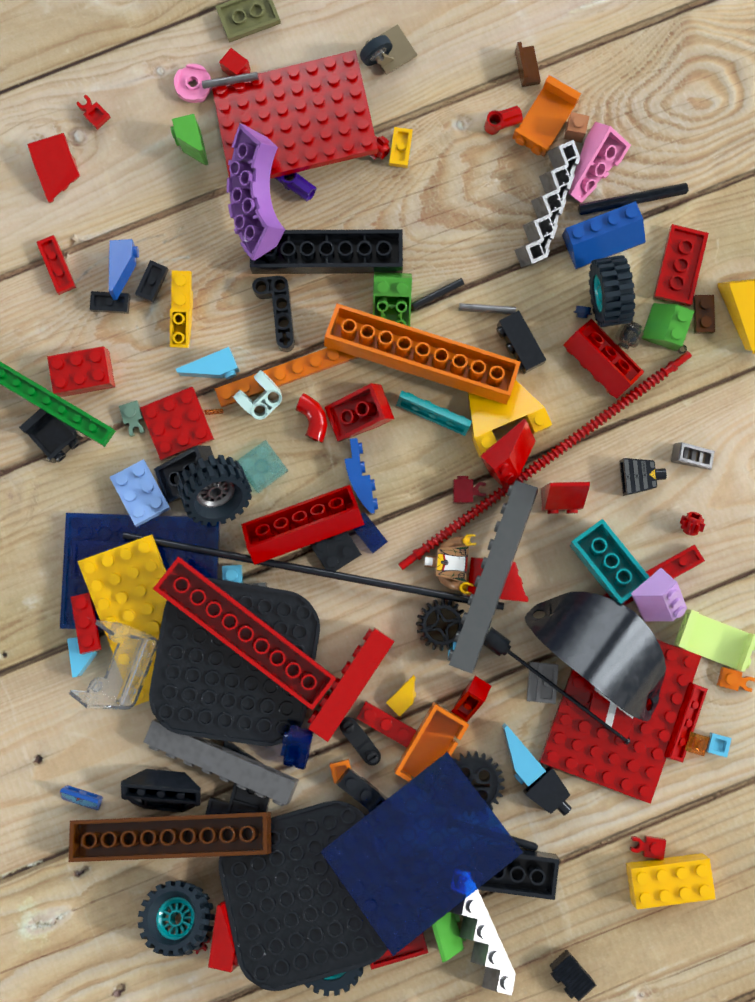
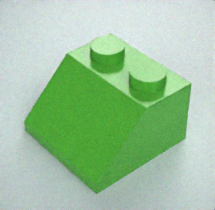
[170,114,208,165]
[641,303,694,351]
[429,905,466,962]

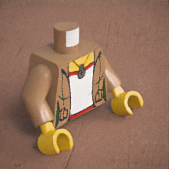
[424,534,476,595]

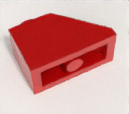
[451,675,492,722]

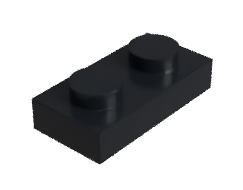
[135,260,169,303]
[90,291,130,314]

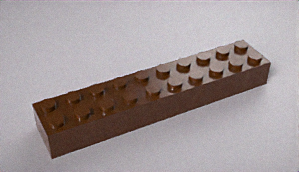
[69,812,271,862]

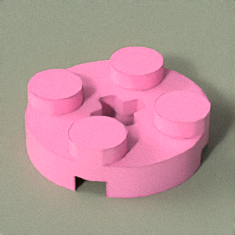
[174,64,212,103]

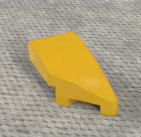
[386,675,416,716]

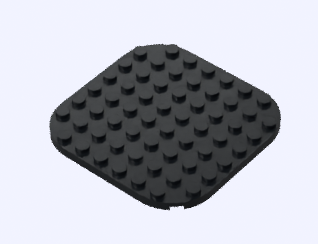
[149,577,320,746]
[219,801,396,991]

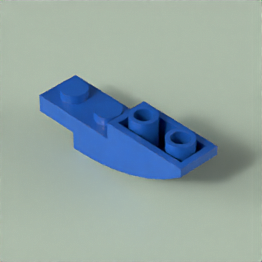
[345,438,378,515]

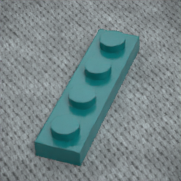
[396,391,472,436]

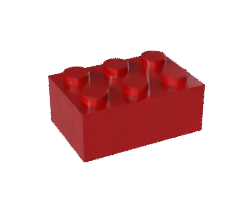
[47,346,116,397]

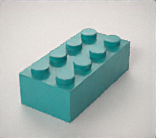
[570,519,649,604]

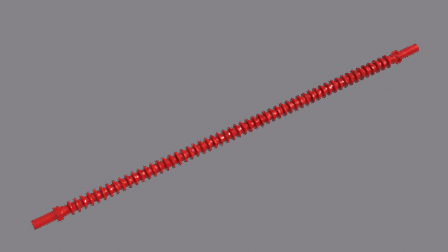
[398,351,692,570]

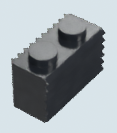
[550,950,597,1001]

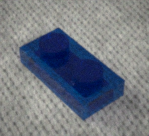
[354,512,388,553]

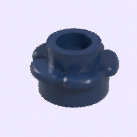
[573,305,592,319]

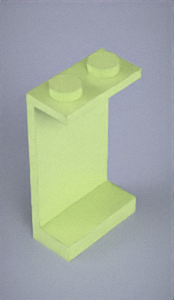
[674,609,755,672]

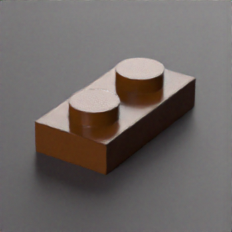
[693,295,715,334]

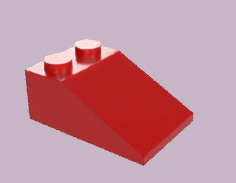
[325,383,395,442]
[480,419,536,489]
[541,482,590,514]
[208,900,239,973]

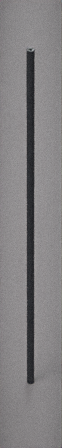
[123,532,504,610]

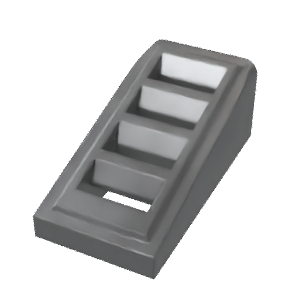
[671,442,715,470]

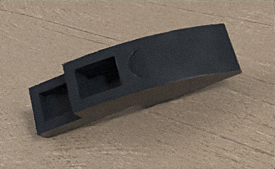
[336,768,410,834]

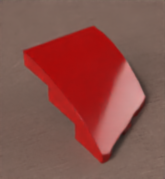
[27,133,80,203]
[467,557,529,602]

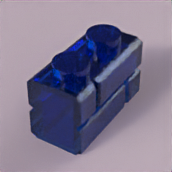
[280,725,314,770]

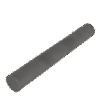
[202,72,259,89]
[459,303,516,314]

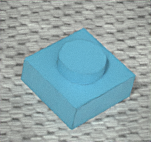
[222,565,243,583]
[706,732,732,757]

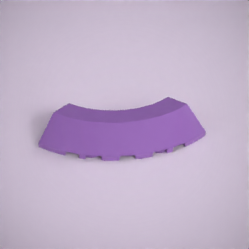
[227,123,285,260]

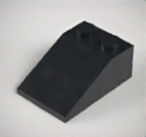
[154,446,214,504]

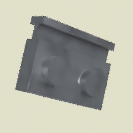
[527,662,558,704]

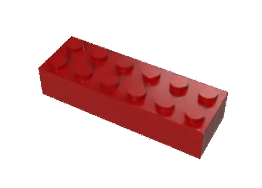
[241,485,365,565]
[308,627,395,742]

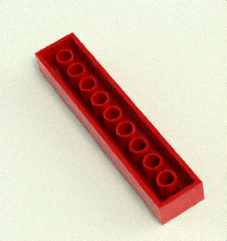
[153,556,337,710]

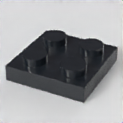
[310,531,362,571]

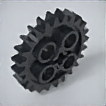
[441,751,505,816]

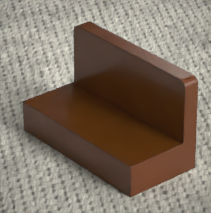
[515,42,541,87]

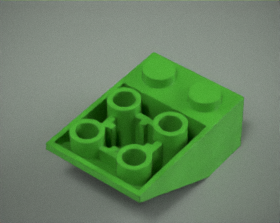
[373,272,412,326]

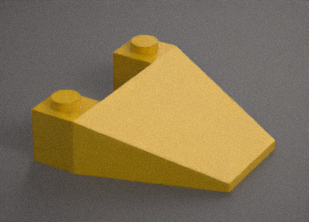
[468,380,552,458]

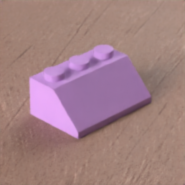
[631,568,687,622]

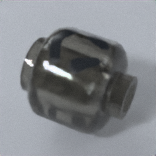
[615,321,644,350]

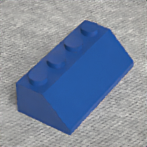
[562,201,646,269]

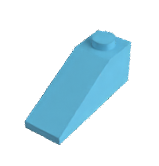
[176,347,240,379]
[502,724,546,787]

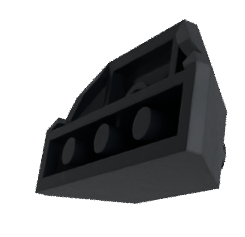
[121,769,201,812]

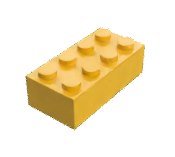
[626,853,716,909]

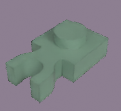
[119,400,145,437]

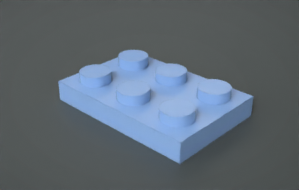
[110,459,171,527]

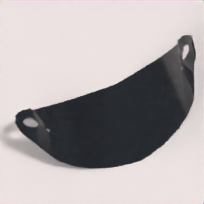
[525,592,666,721]

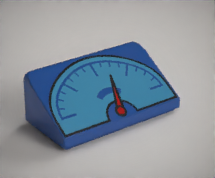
[60,785,103,810]

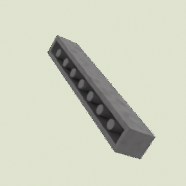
[144,719,299,806]

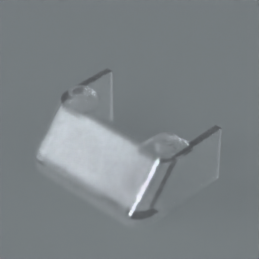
[69,620,158,710]

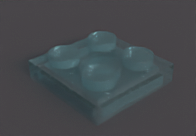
[237,440,288,493]

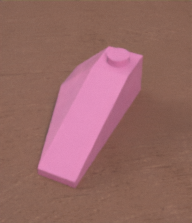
[568,122,631,203]

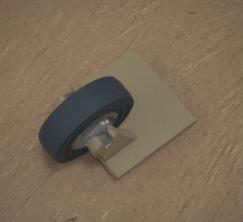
[360,24,417,75]

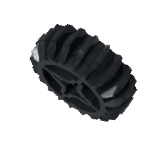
[416,599,464,651]

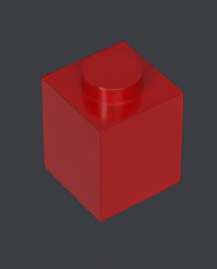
[219,48,251,76]

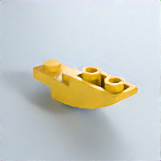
[170,270,193,348]

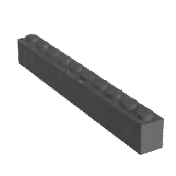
[447,480,538,674]

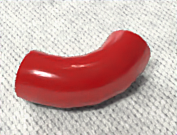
[296,393,328,443]

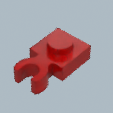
[77,95,111,130]
[629,835,667,860]

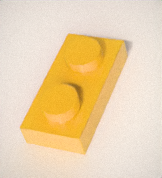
[389,127,413,168]

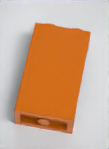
[513,75,581,157]

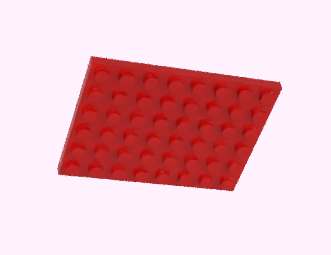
[212,50,379,179]
[539,640,702,804]

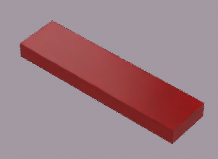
[665,682,708,763]

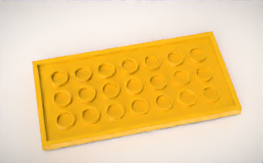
[77,534,167,706]

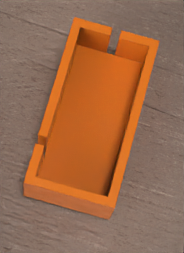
[394,702,469,794]

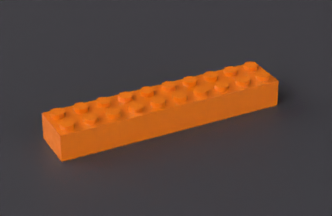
[324,303,521,404]

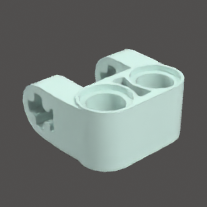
[233,370,282,420]

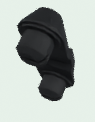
[340,717,381,766]

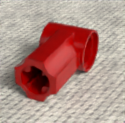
[484,106,523,135]

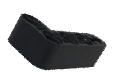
[252,276,295,352]

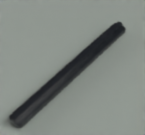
[578,183,689,215]

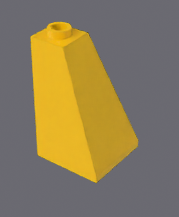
[717,279,755,354]

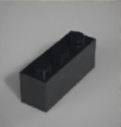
[496,310,546,374]

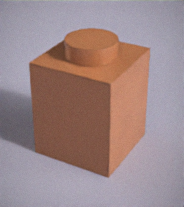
[564,112,590,143]

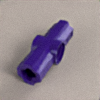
[275,173,317,202]

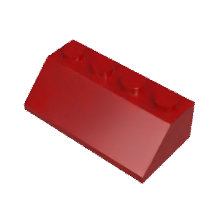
[563,318,644,399]

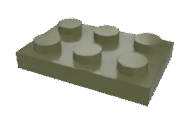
[215,0,281,43]

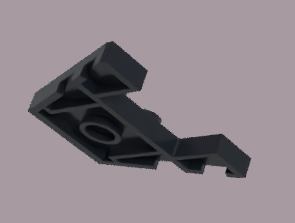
[205,741,271,815]

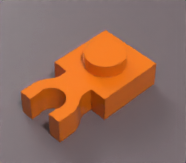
[717,667,755,692]

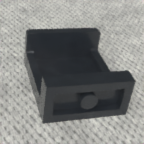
[19,409,83,463]

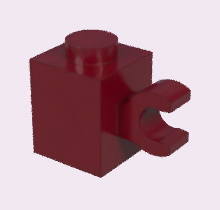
[453,476,486,504]

